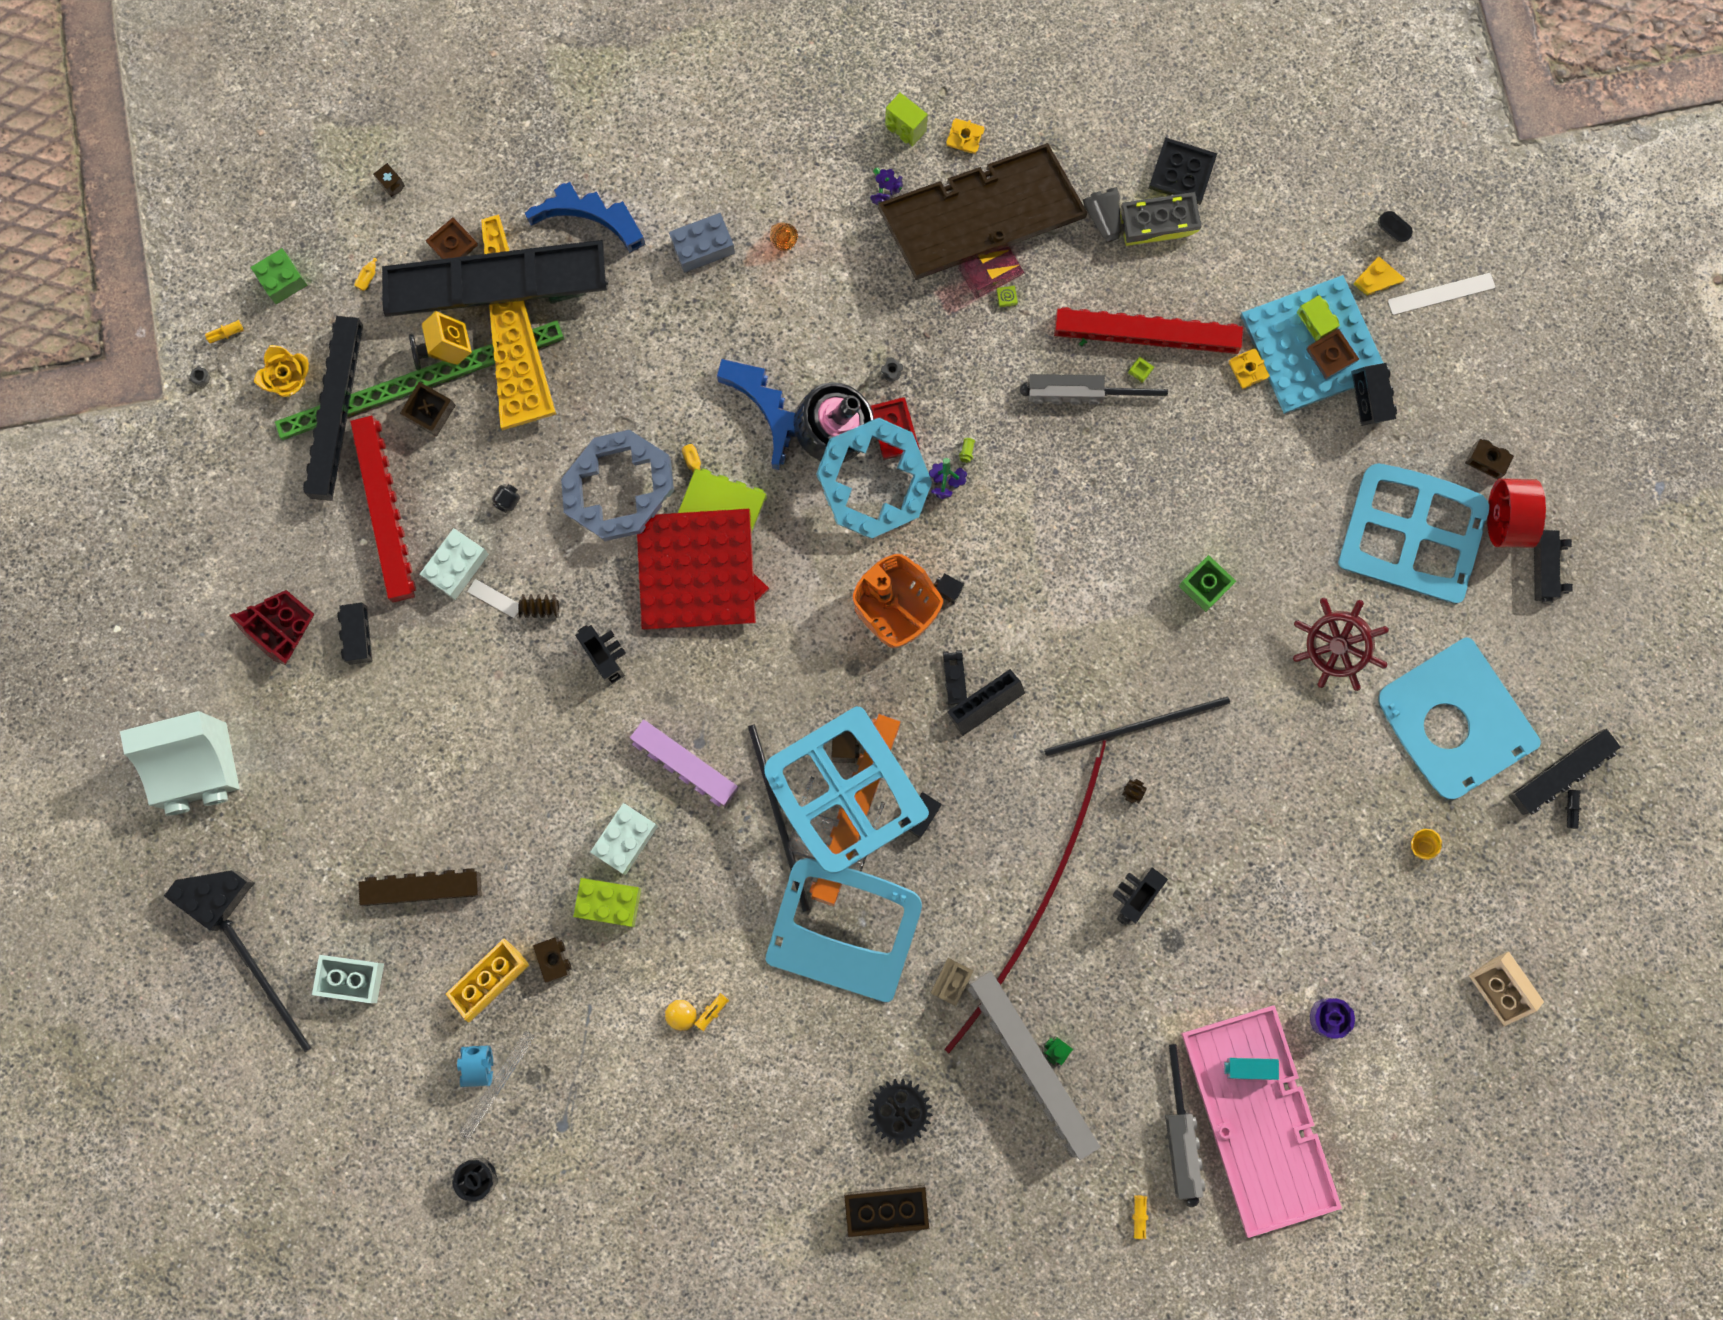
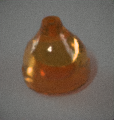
[770,222,798,251]

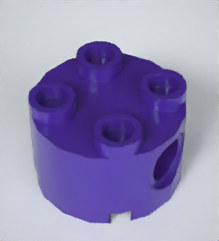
[1309,998,1355,1039]

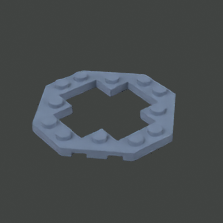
[561,430,674,541]

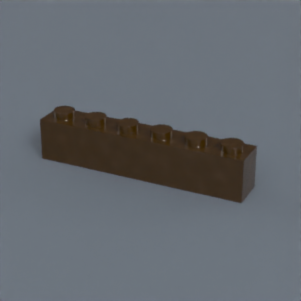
[358,868,482,906]

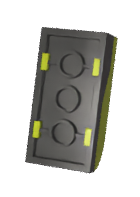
[1120,192,1202,246]

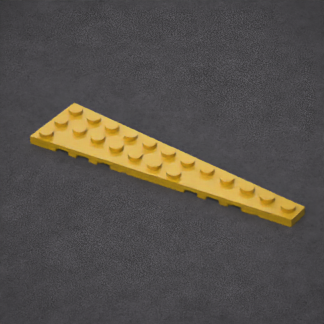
[481,214,557,431]

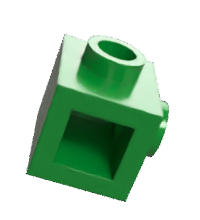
[1043,1036,1073,1066]

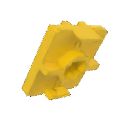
[946,118,985,154]
[1228,349,1270,389]

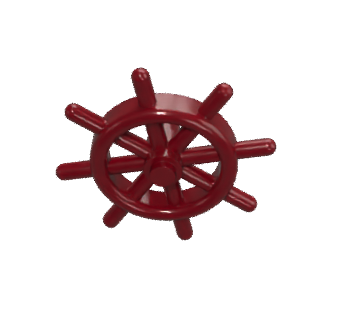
[1293,597,1389,691]

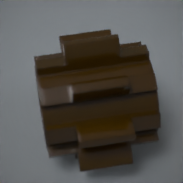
[1122,779,1147,804]

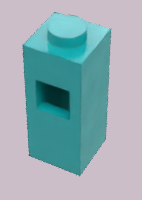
[1224,1058,1279,1080]

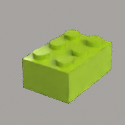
[573,878,641,928]

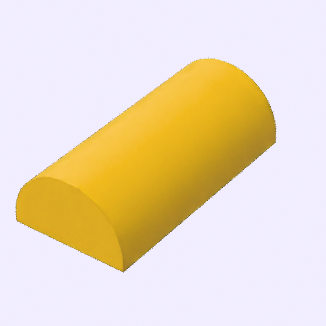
[445,938,529,1023]

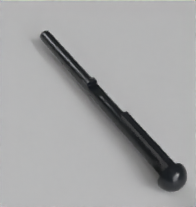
[219,920,312,1053]

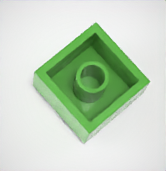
[250,248,308,305]
[1179,555,1236,612]

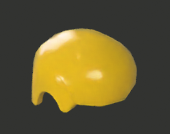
[1411,829,1442,860]
[665,1000,697,1031]

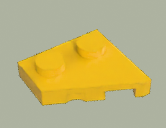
[1353,256,1405,296]

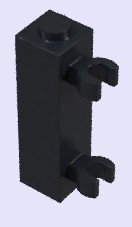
[1534,530,1573,604]

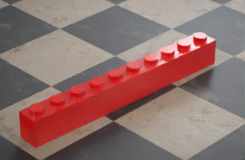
[1054,307,1243,354]
[350,415,416,603]

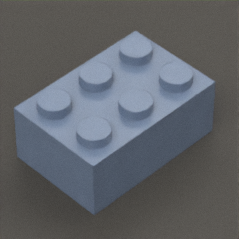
[669,213,735,273]

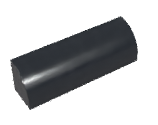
[947,669,1025,736]

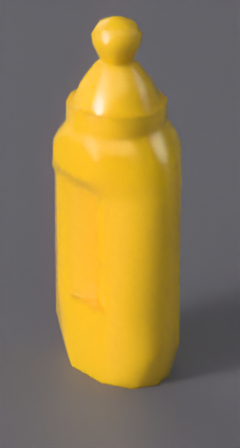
[354,258,377,291]
[682,444,701,473]

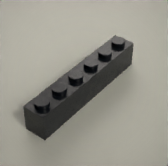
[1509,728,1621,815]

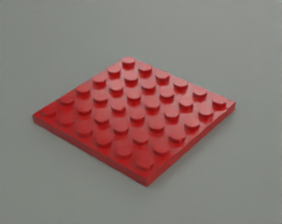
[637,509,756,630]

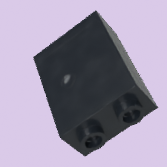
[575,625,626,686]
[1113,867,1168,926]

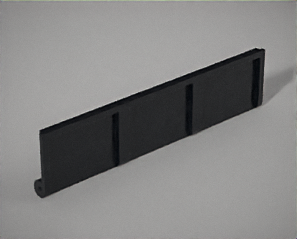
[382,240,608,317]

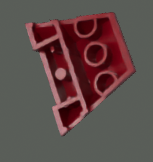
[229,590,314,665]

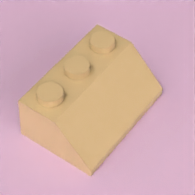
[1469,951,1544,1026]

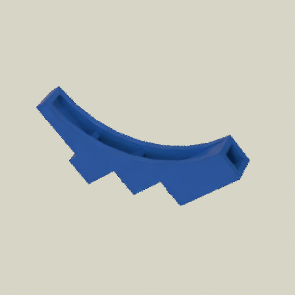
[717,359,796,470]

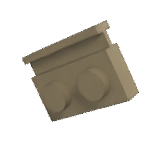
[930,958,973,1006]

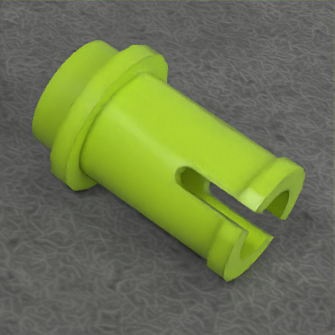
[958,437,975,463]

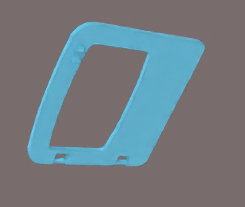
[766,858,922,1002]

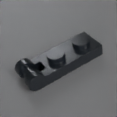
[943,650,967,705]

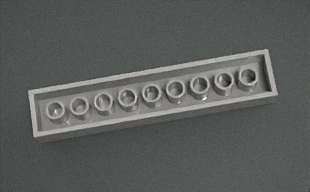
[968,970,1101,1160]

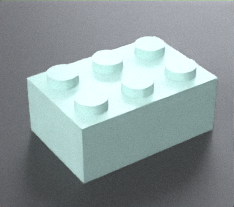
[420,528,489,600]
[590,803,658,875]

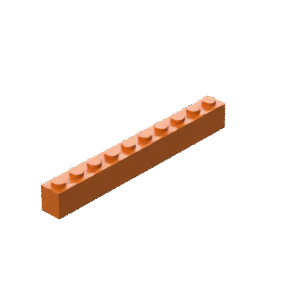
[809,714,901,907]

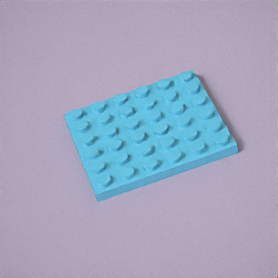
[1240,275,1383,414]

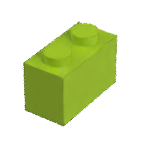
[1297,295,1340,341]

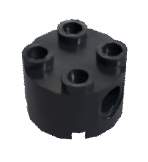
[452,1158,498,1202]

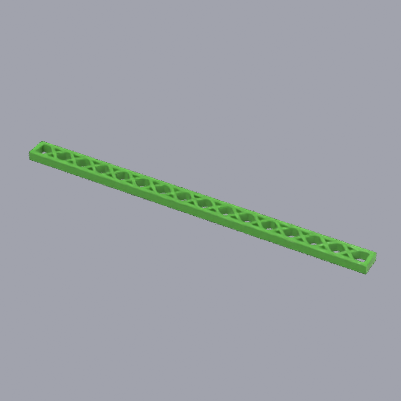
[275,320,564,440]

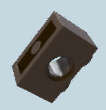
[1465,439,1514,480]
[533,937,572,983]

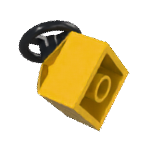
[409,311,472,371]

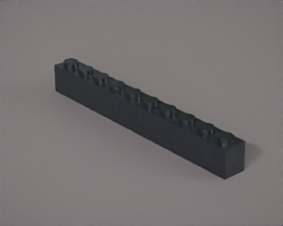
[303,316,364,501]

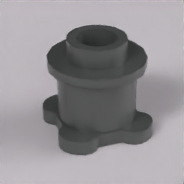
[881,357,903,382]

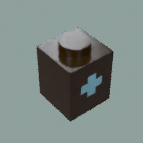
[373,163,405,197]

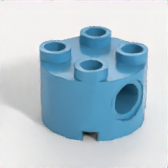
[457,1045,493,1087]

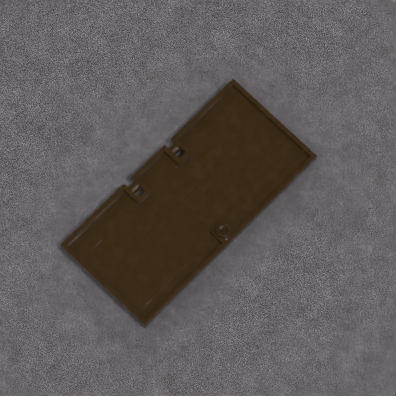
[878,143,1088,280]

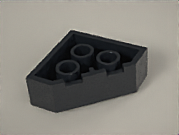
[164,870,254,931]

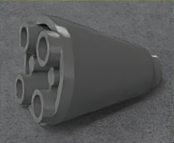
[1083,187,1121,242]

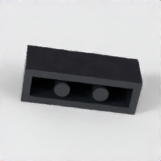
[337,602,373,665]

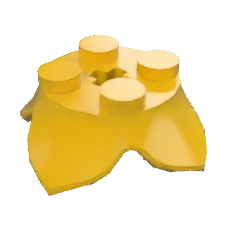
[254,345,309,397]

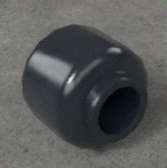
[492,484,520,513]

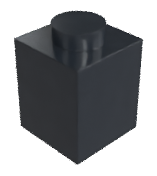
[934,573,964,604]

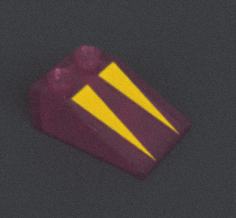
[958,246,1024,299]

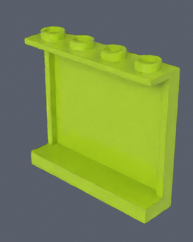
[678,468,767,532]

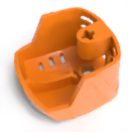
[853,554,943,648]

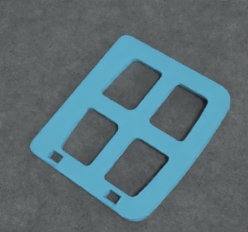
[1338,463,1489,604]
[765,706,929,873]

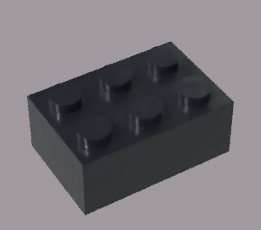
[1351,362,1397,426]

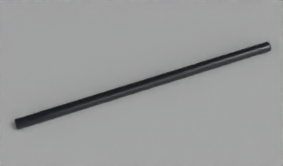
[1044,696,1230,757]
[748,724,810,912]

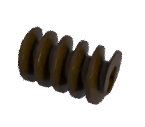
[518,594,560,618]

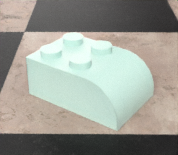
[312,955,384,1003]

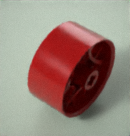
[1487,479,1546,548]

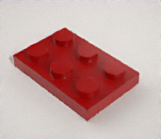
[871,397,920,460]

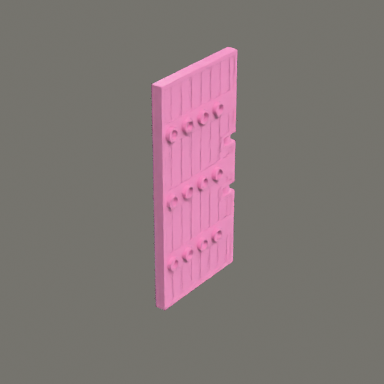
[1181,1005,1342,1238]

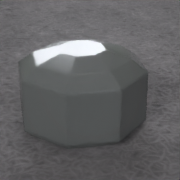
[190,367,211,387]

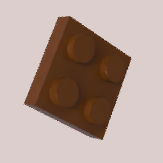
[425,217,478,259]
[1306,329,1359,379]

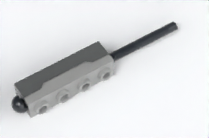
[1020,374,1168,405]
[1165,1044,1205,1207]

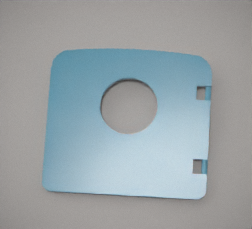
[1378,637,1541,799]

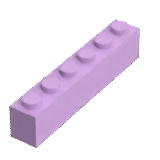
[630,719,739,807]

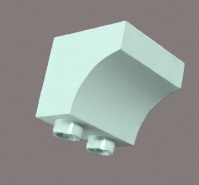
[120,711,240,816]

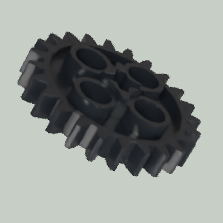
[868,1078,933,1145]

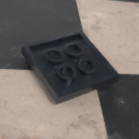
[1148,137,1218,205]

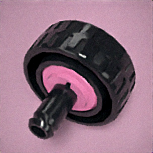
[794,382,874,463]

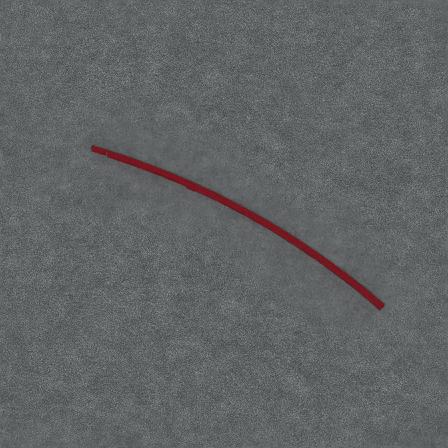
[944,740,1106,1054]

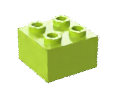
[885,92,928,147]

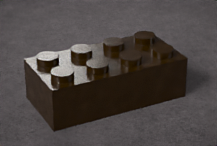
[844,1184,930,1237]

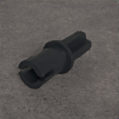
[1565,790,1582,829]

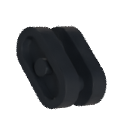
[1378,211,1413,242]

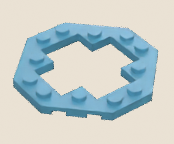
[816,418,932,538]

